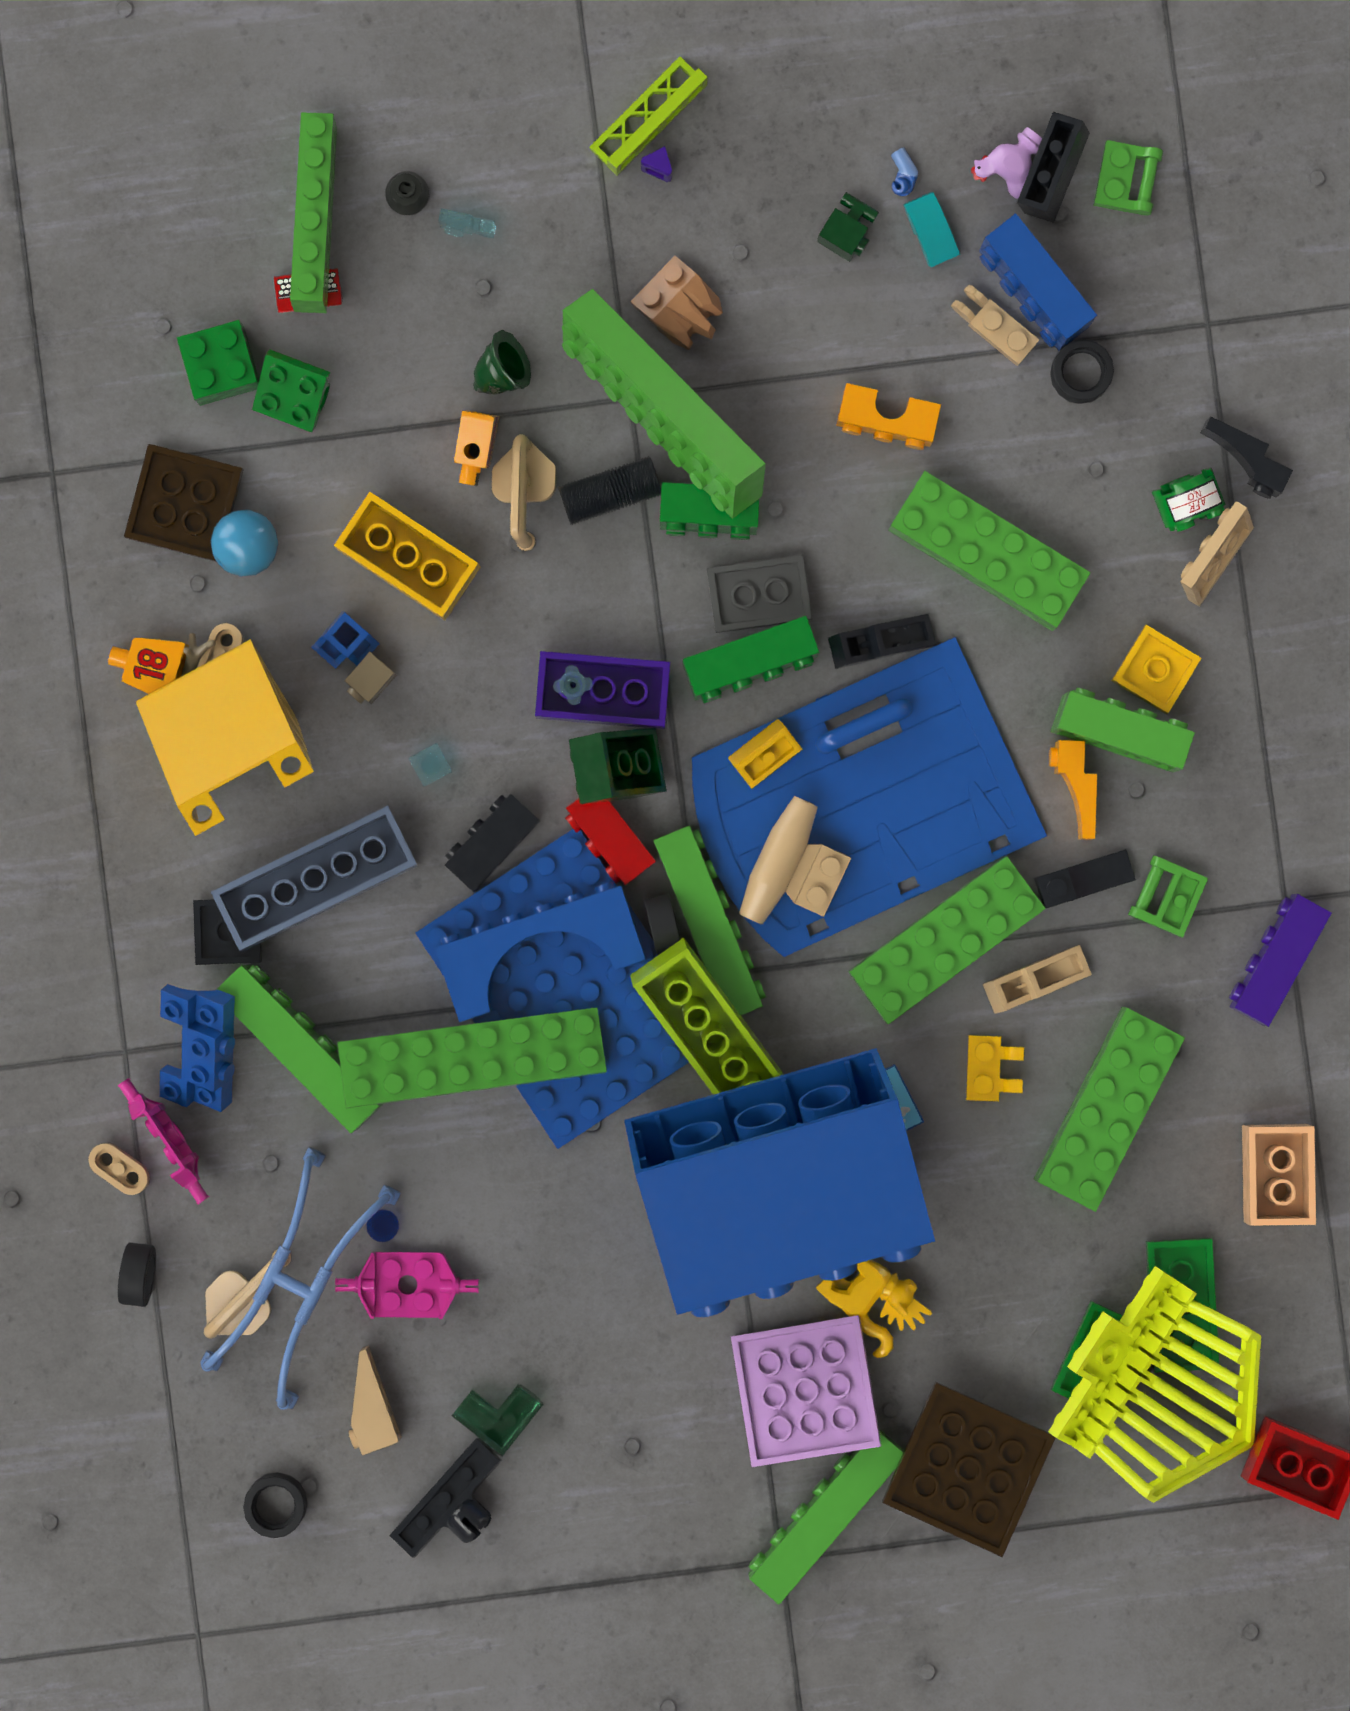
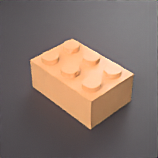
[1242,1124,1316,1226]

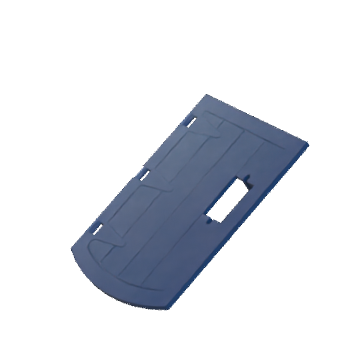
[692,637,1047,957]

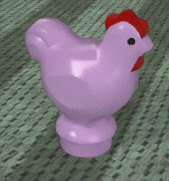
[971,127,1042,199]

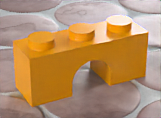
[836,383,941,450]

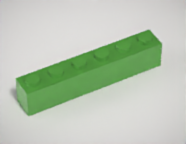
[290,112,337,313]
[654,825,766,1015]
[748,1429,904,1605]

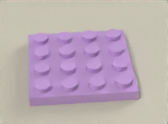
[731,1315,882,1467]

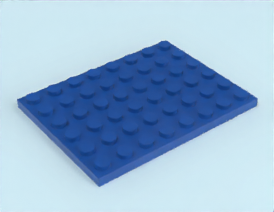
[416,829,689,1149]

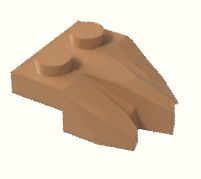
[630,256,723,350]

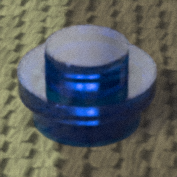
[366,1209,399,1242]

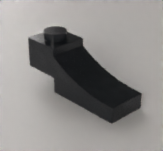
[1200,417,1293,499]
[828,613,936,669]
[1034,849,1136,909]

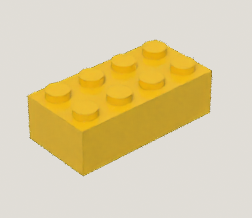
[334,492,481,621]

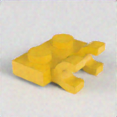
[966,1035,1024,1102]

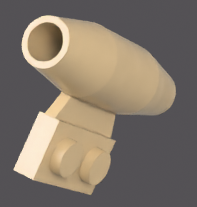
[739,796,851,924]

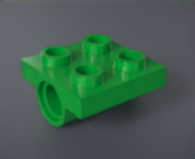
[252,349,330,432]

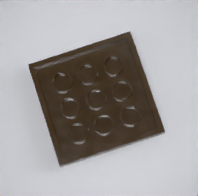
[882,1381,1056,1558]

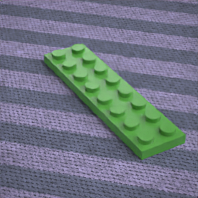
[337,1007,607,1108]

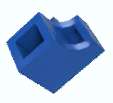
[311,611,380,669]

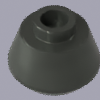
[385,171,429,216]

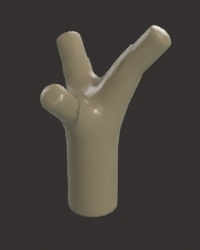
[181,633,216,676]

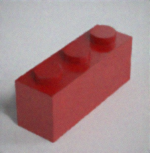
[565,798,656,886]

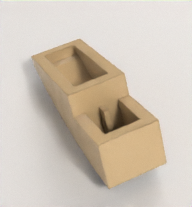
[983,945,1092,1014]

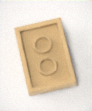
[1181,501,1254,607]

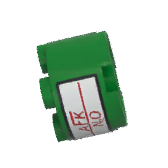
[1151,467,1226,532]

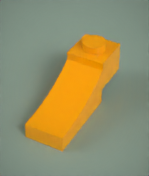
[1049,740,1097,840]

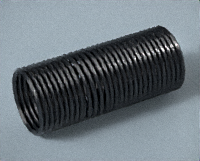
[558,456,661,525]

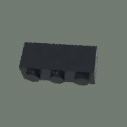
[1017,112,1090,223]
[445,794,540,892]

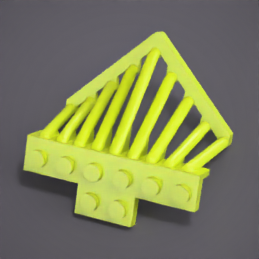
[1048,1266,1261,1503]

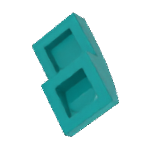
[903,192,960,267]

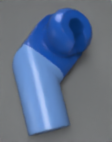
[891,147,918,196]

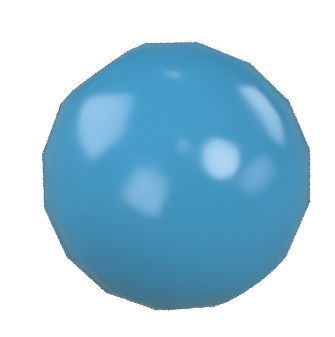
[211,510,278,577]

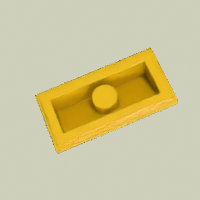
[728,719,802,789]

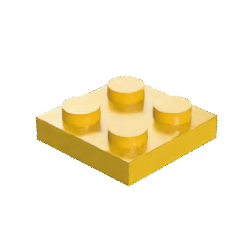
[1111,625,1202,714]

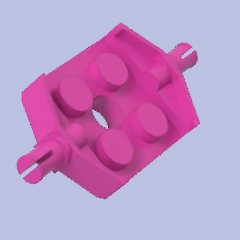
[118,1078,209,1204]
[335,1252,479,1319]

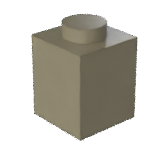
[344,652,397,704]

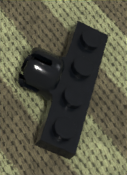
[389,1438,502,1558]

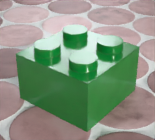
[176,320,259,406]

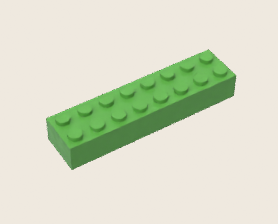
[562,289,766,519]

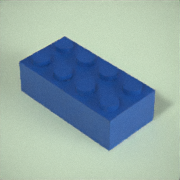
[979,213,1097,351]

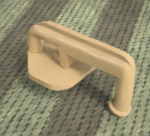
[492,434,556,551]
[204,1250,291,1339]

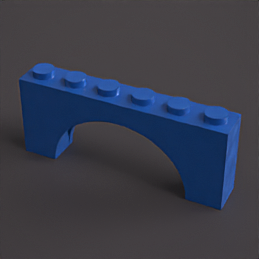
[435,882,646,1022]

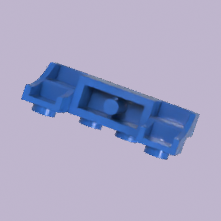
[159,984,235,1112]

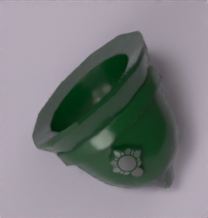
[473,330,531,394]

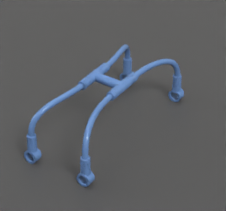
[200,1147,401,1410]

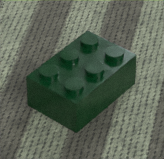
[569,728,667,804]

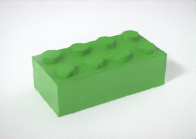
[1050,688,1195,773]

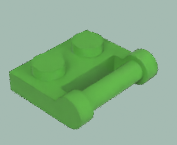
[1093,140,1163,215]
[1128,855,1208,938]

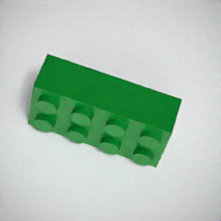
[682,616,819,704]

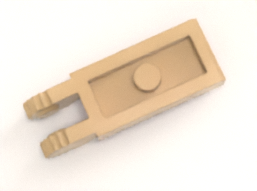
[951,285,1039,366]

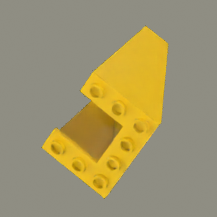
[136,639,314,836]

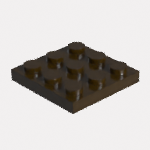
[124,444,244,562]

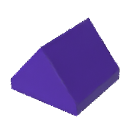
[641,146,672,182]

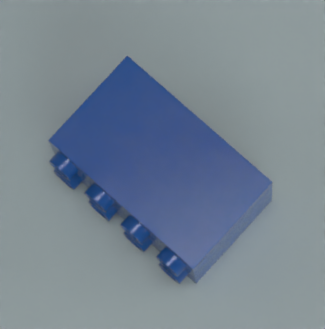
[624,1048,935,1317]

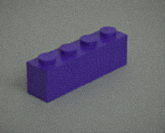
[1229,894,1332,1027]

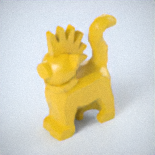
[816,1260,932,1358]

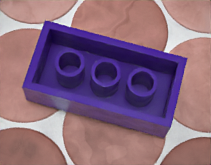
[535,651,670,729]

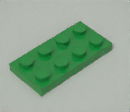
[1146,1238,1219,1373]

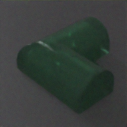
[452,1384,543,1456]

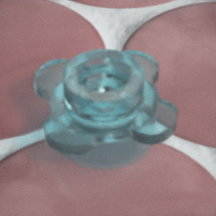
[553,665,593,705]

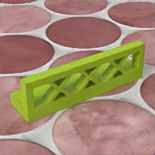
[590,56,708,176]

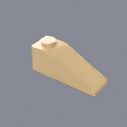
[349,1345,402,1455]

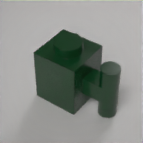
[817,192,879,262]

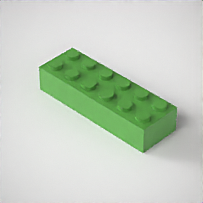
[888,470,1091,631]
[847,856,1046,1024]
[216,964,384,1134]
[1034,1007,1185,1212]

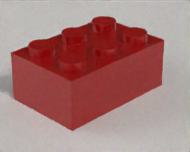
[1240,1416,1350,1520]

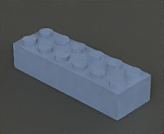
[211,806,417,952]

